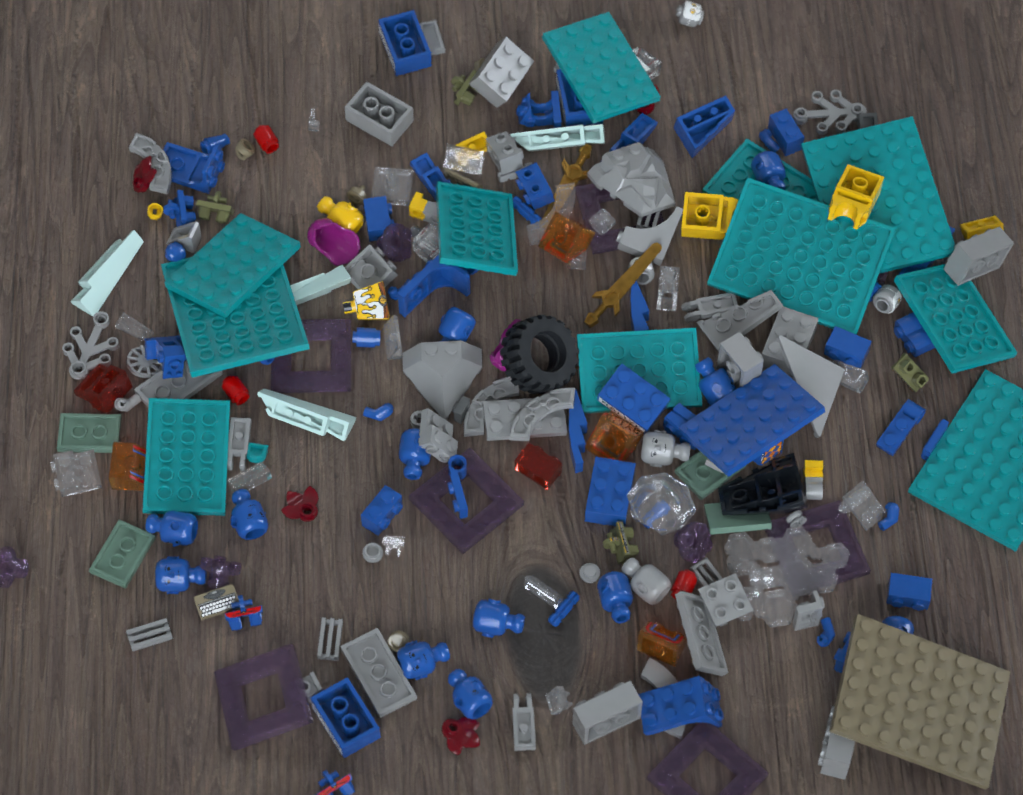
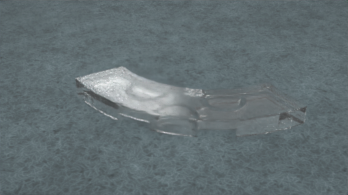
[526,183,576,245]

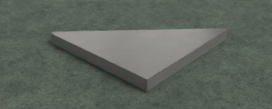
[776,335,845,438]

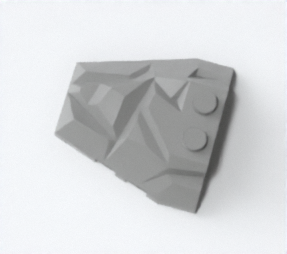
[587,142,676,217]

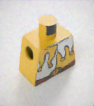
[343,282,390,320]

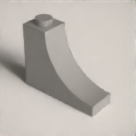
[616,206,684,266]

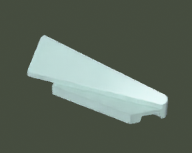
[510,124,605,152]
[70,230,143,316]
[290,265,351,305]
[257,389,356,441]

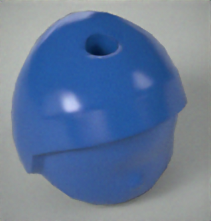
[165,241,186,262]

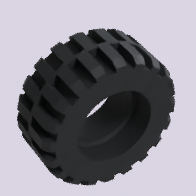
[500,315,579,394]

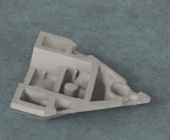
[402,340,482,420]

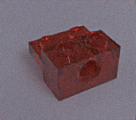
[73,364,133,414]

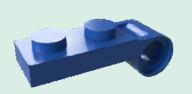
[876,399,926,456]
[447,455,468,519]

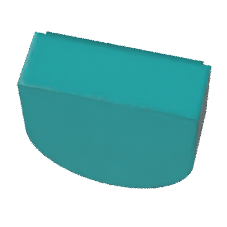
[246,442,269,463]

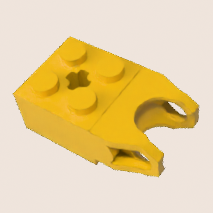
[828,164,884,230]
[681,192,738,240]

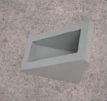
[166,221,202,253]

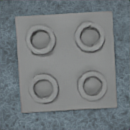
[698,573,754,627]

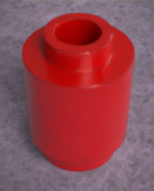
[253,125,279,154]
[221,375,250,405]
[671,569,698,599]

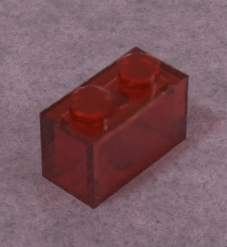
[515,443,562,490]

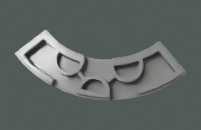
[129,133,172,195]
[464,377,519,437]
[509,388,575,441]
[640,657,686,739]

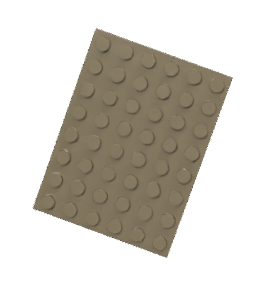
[829,614,1010,790]

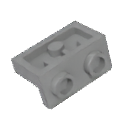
[792,590,825,631]

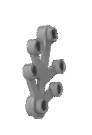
[793,89,866,135]
[62,311,119,380]

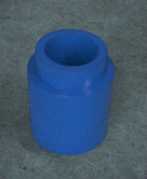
[352,327,381,348]

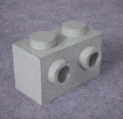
[485,131,524,175]

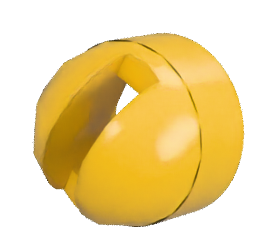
[147,203,163,220]

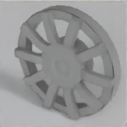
[126,345,162,378]

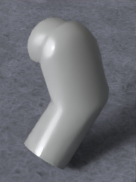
[114,393,142,412]

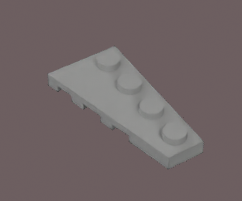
[696,290,784,352]

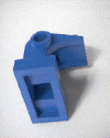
[516,91,562,128]
[145,335,187,379]

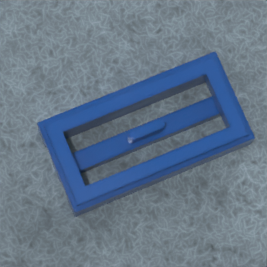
[921,419,949,461]

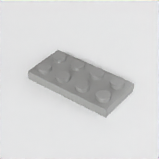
[134,361,223,408]
[482,398,567,441]
[675,591,729,676]
[340,628,417,718]

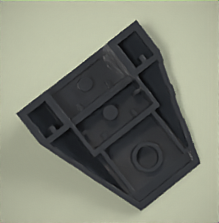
[718,453,808,515]

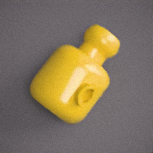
[317,196,364,233]

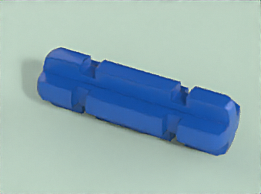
[513,196,542,227]
[548,591,580,627]

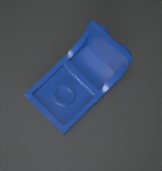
[163,142,225,194]
[398,254,470,317]
[638,676,724,736]

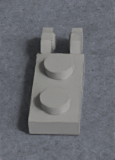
[681,293,738,322]
[227,417,252,471]
[512,693,536,751]

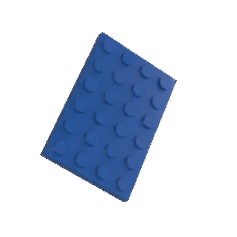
[679,364,825,477]

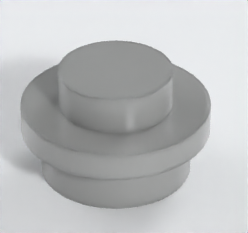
[362,543,383,563]
[580,563,600,583]

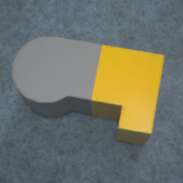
[409,192,437,224]
[803,460,823,500]

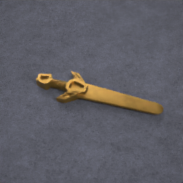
[539,143,592,231]
[584,243,662,328]

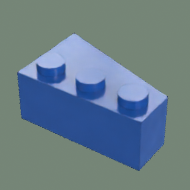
[674,96,735,158]

